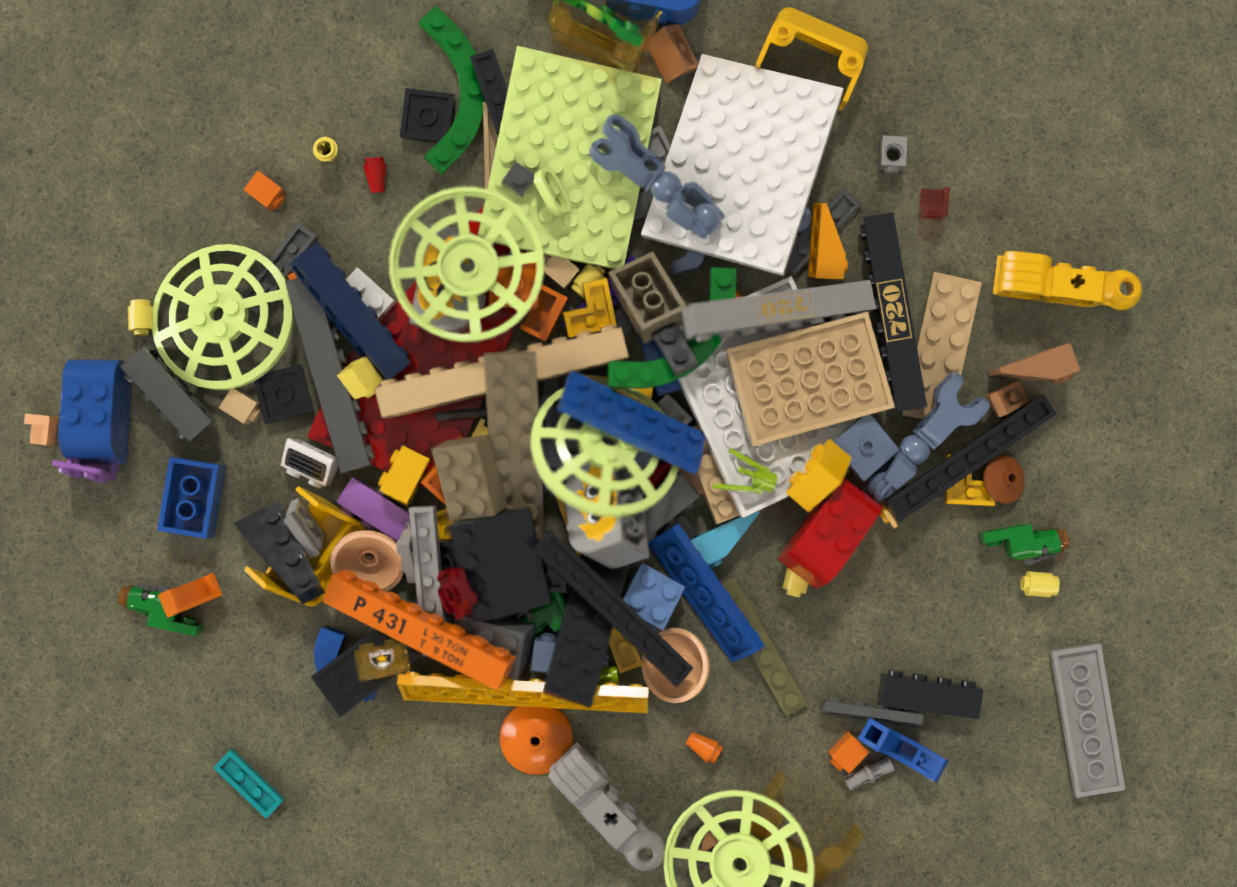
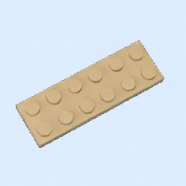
[901,272,982,420]

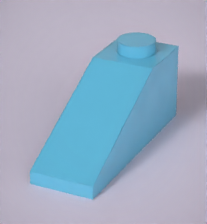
[690,510,760,569]

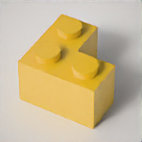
[786,438,852,512]
[378,446,430,508]

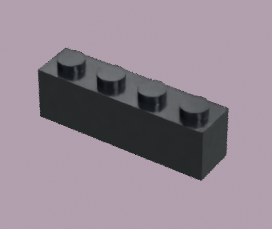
[877,670,983,719]

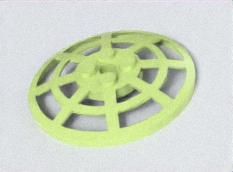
[389,187,544,342]
[152,244,295,390]
[531,380,679,518]
[664,790,815,887]

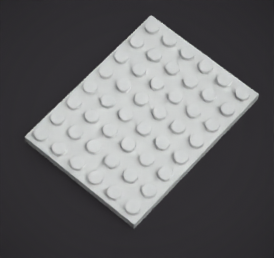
[641,54,843,276]
[677,276,857,518]

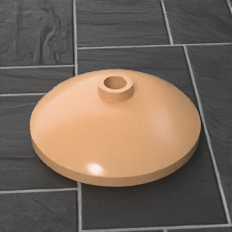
[330,530,404,592]
[642,628,710,703]

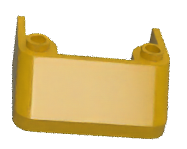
[755,7,868,111]
[244,486,365,607]

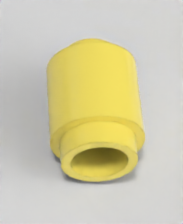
[570,264,605,300]
[128,299,153,337]
[782,568,809,597]
[1020,571,1060,598]

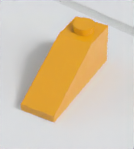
[808,202,848,279]

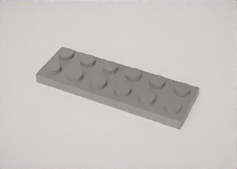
[1050,643,1125,798]

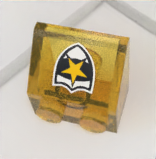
[354,639,411,682]

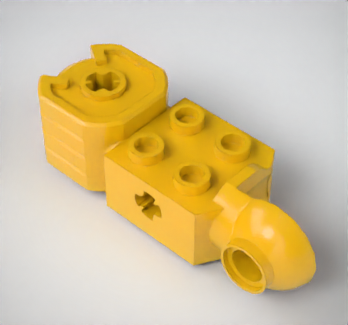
[993,251,1142,310]

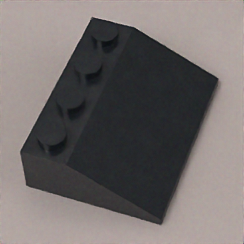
[450,507,552,622]

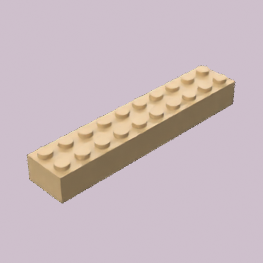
[375,325,628,419]

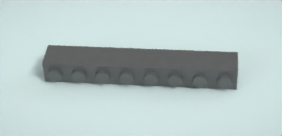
[285,278,375,473]

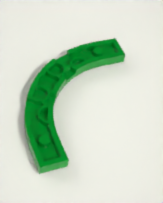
[563,0,644,48]
[418,6,485,176]
[608,267,736,389]

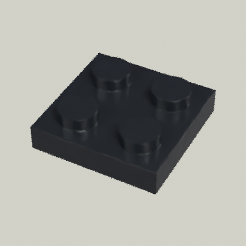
[400,88,455,143]
[254,364,314,424]

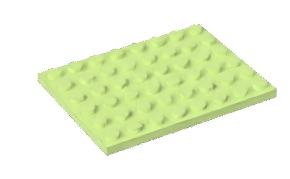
[478,46,662,270]

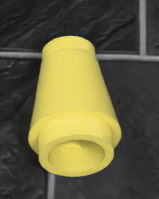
[313,137,338,162]

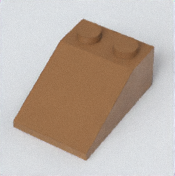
[988,343,1081,385]

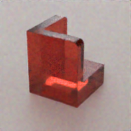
[918,187,950,220]

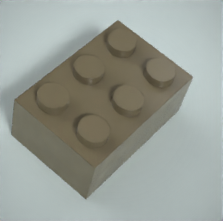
[608,252,686,344]
[432,434,507,521]

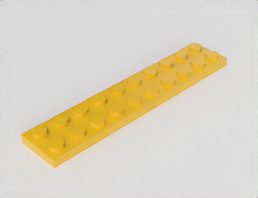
[397,672,648,714]

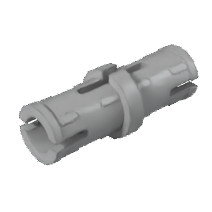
[843,756,895,791]

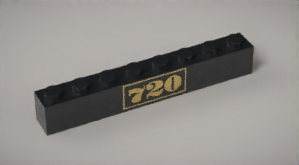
[860,212,927,413]

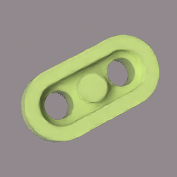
[534,167,571,217]

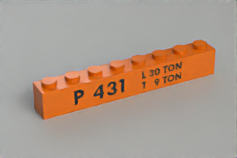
[322,570,516,691]

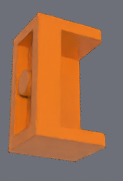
[519,285,569,343]
[158,573,222,618]

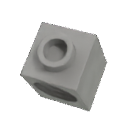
[877,135,907,174]

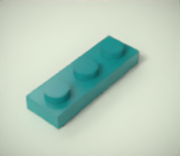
[213,748,285,819]

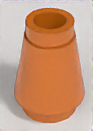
[685,731,723,764]

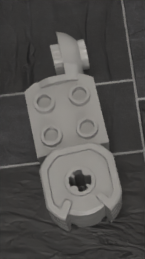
[548,743,665,871]

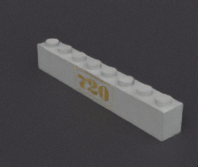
[681,280,876,342]

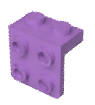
[52,459,120,484]

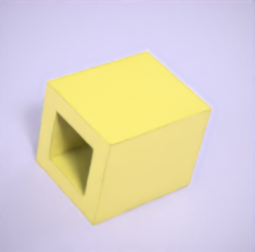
[337,356,383,400]

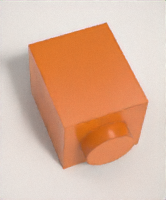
[243,171,286,211]
[828,731,869,774]

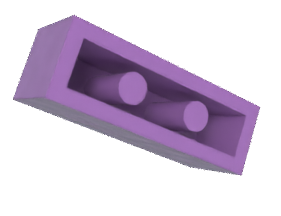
[336,477,410,541]

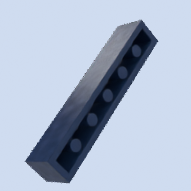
[288,242,411,381]

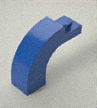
[314,625,379,701]
[858,718,949,783]

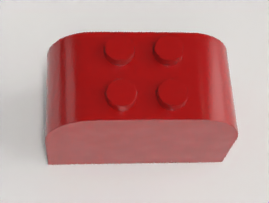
[777,477,882,589]

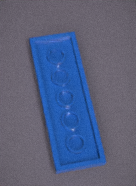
[558,370,705,475]
[648,523,765,663]

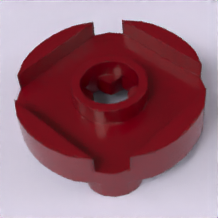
[437,567,477,619]

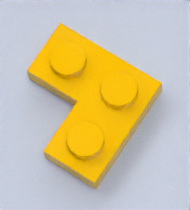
[563,278,617,338]
[944,455,995,506]

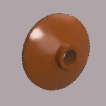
[983,455,1025,504]

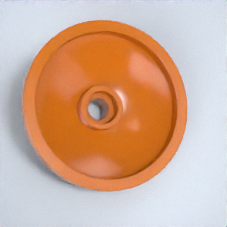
[500,707,573,775]

